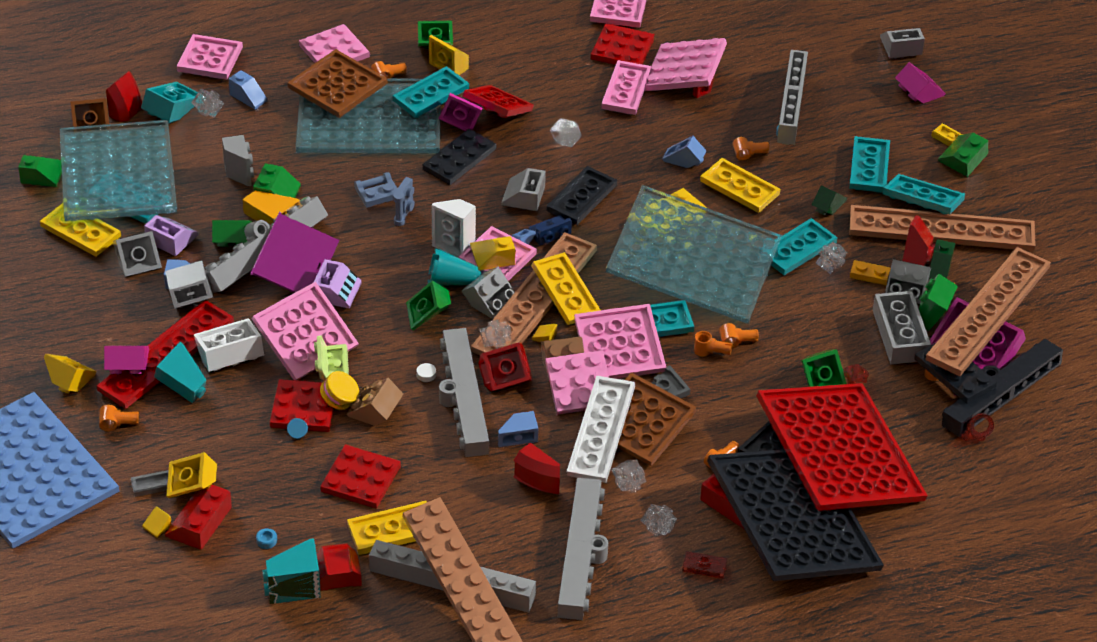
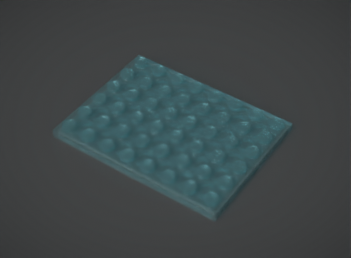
[296,78,441,154]
[60,120,177,221]
[605,185,782,324]

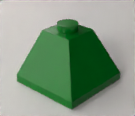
[18,155,66,187]
[406,280,451,330]
[801,349,847,387]

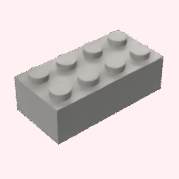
[873,291,931,364]

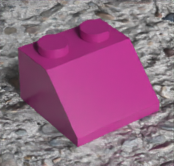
[895,62,946,104]
[439,93,483,131]
[104,346,149,374]

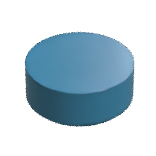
[287,418,308,439]
[256,528,277,549]

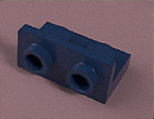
[528,215,572,246]

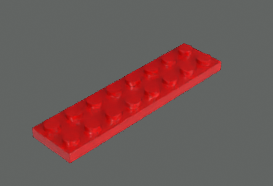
[97,300,234,409]

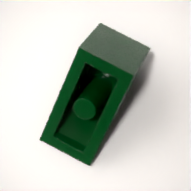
[811,185,847,215]
[929,239,955,280]

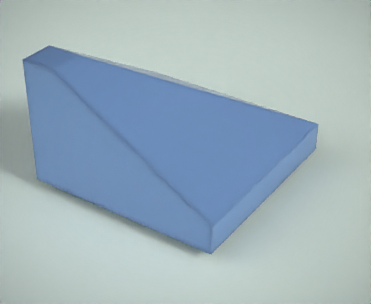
[512,229,536,245]

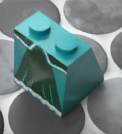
[262,538,321,604]

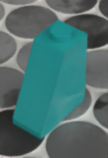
[154,342,206,403]

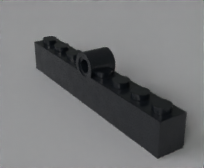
[942,339,1063,437]

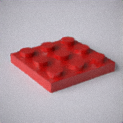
[591,24,655,65]
[462,85,534,118]
[270,379,334,432]
[320,444,401,509]

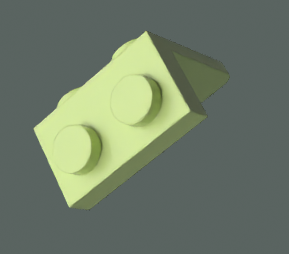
[314,335,349,381]

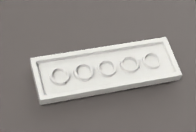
[567,376,635,483]

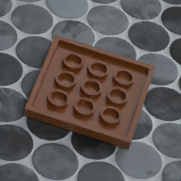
[287,49,387,118]
[617,372,697,466]

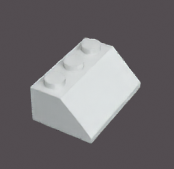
[432,199,476,257]
[194,318,264,371]

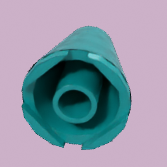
[428,249,481,286]

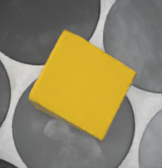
[532,324,558,342]
[142,507,172,538]

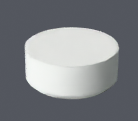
[417,363,436,382]

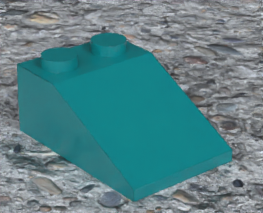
[141,82,204,123]

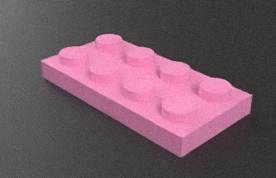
[601,60,651,115]

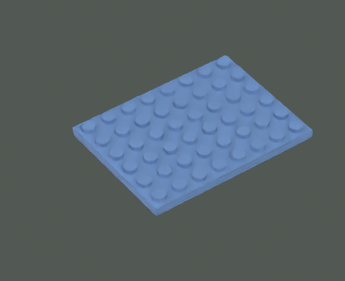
[0,392,120,548]

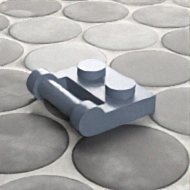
[354,172,397,208]
[393,177,415,226]

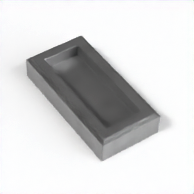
[131,470,169,497]

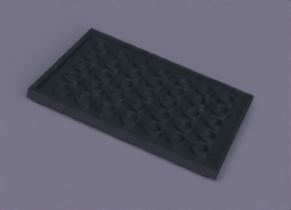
[707,449,884,581]

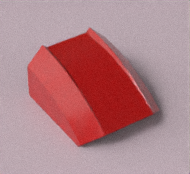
[106,70,142,122]
[478,342,533,391]
[513,442,560,494]
[316,543,362,591]

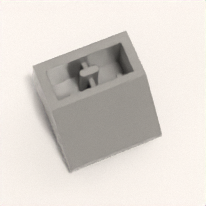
[880,28,925,58]
[222,135,254,186]
[502,168,546,211]
[885,259,931,304]
[165,261,213,308]
[462,266,515,319]

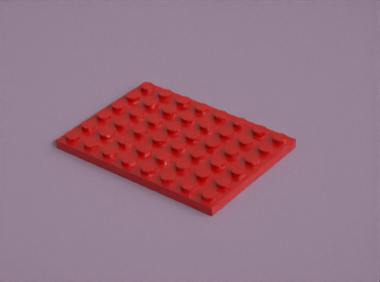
[756,383,928,511]

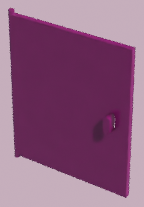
[250,212,339,293]

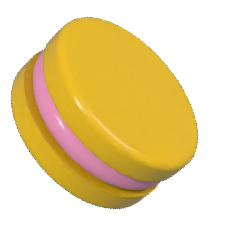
[320,371,359,410]

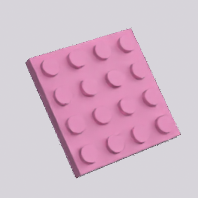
[645,38,727,91]
[252,281,359,381]
[574,304,666,379]

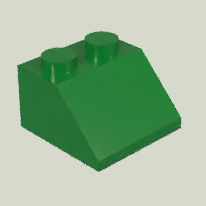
[418,21,453,49]
[938,132,988,177]
[253,163,301,198]
[212,220,253,247]
[918,274,958,331]

